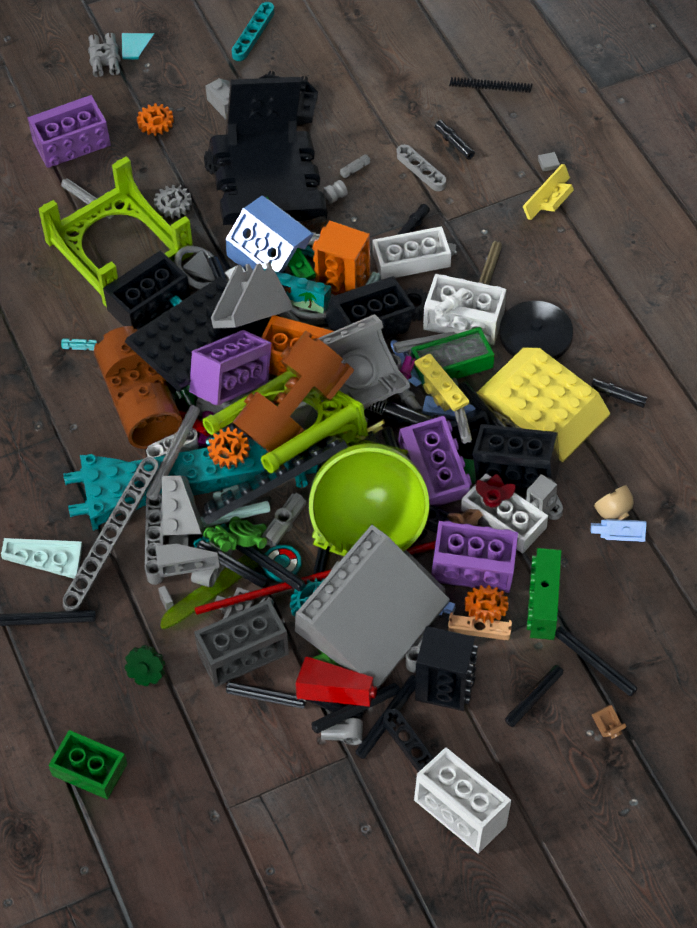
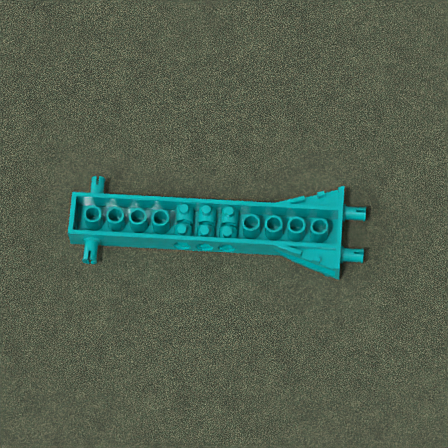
[63,439,317,531]

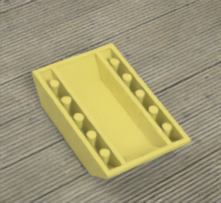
[476,348,610,462]

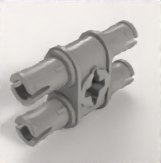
[88,33,121,77]

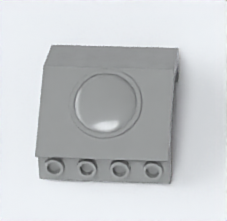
[317,314,410,410]

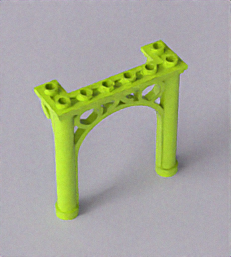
[203,368,368,473]

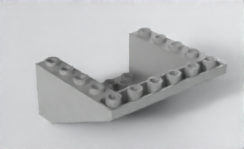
[295,525,450,690]

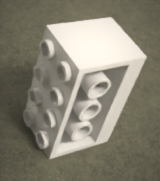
[423,274,506,345]
[414,748,511,854]

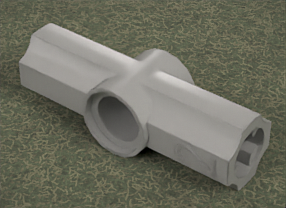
[261,493,307,547]

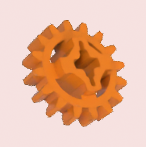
[137,103,174,136]
[207,427,250,469]
[465,585,509,623]

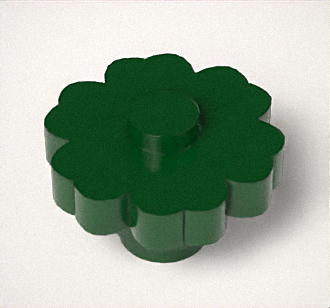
[171,385,198,411]
[124,645,166,687]

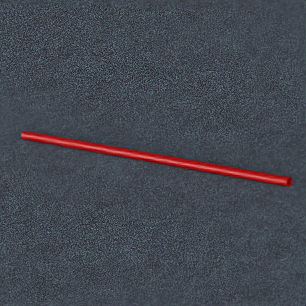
[194,540,436,615]

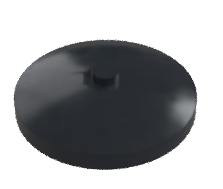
[499,301,573,360]

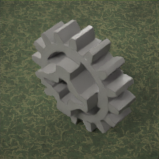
[154,185,192,219]

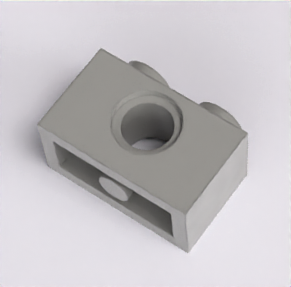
[526,474,557,514]

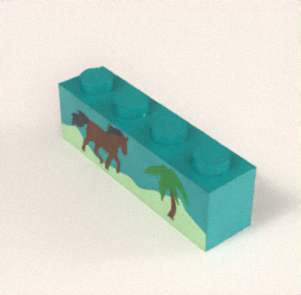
[263,268,331,314]

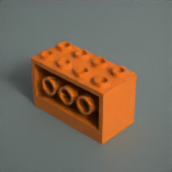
[313,220,370,295]
[261,315,334,376]

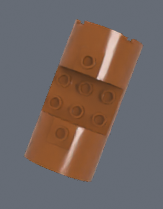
[94,326,183,449]
[232,331,354,452]

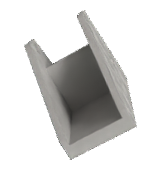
[211,262,293,328]

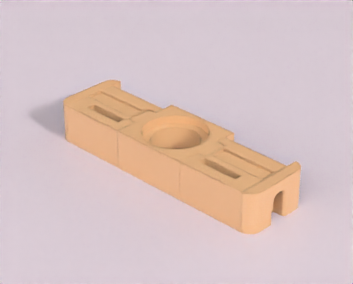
[448,612,512,640]

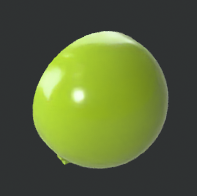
[309,443,429,557]

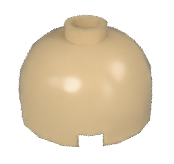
[594,485,634,520]

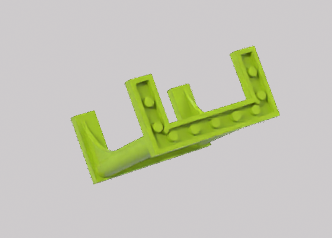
[38,156,194,307]

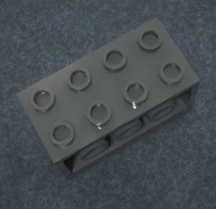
[194,599,289,687]

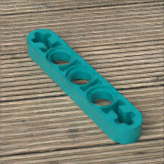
[231,2,274,61]

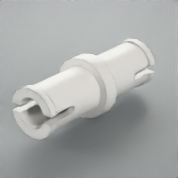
[434,288,469,317]

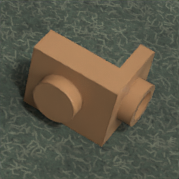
[447,509,483,526]
[592,705,627,739]

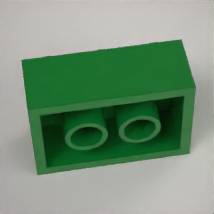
[48,730,127,800]

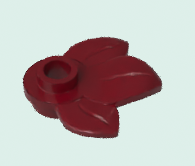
[476,474,515,508]

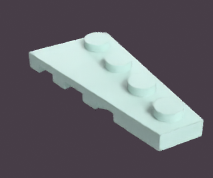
[1,538,83,579]

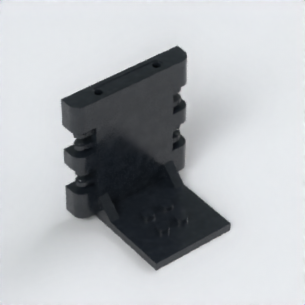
[209,77,328,225]

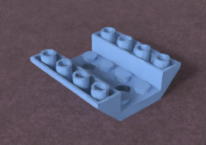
[226,195,314,273]

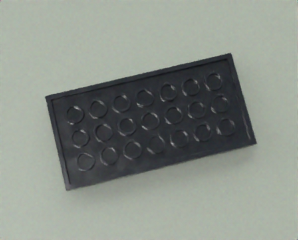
[125,276,270,392]
[202,434,348,525]

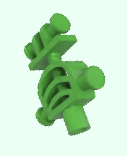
[203,516,267,552]

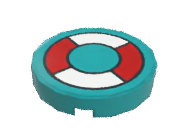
[263,545,302,582]

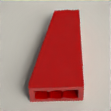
[295,657,377,707]

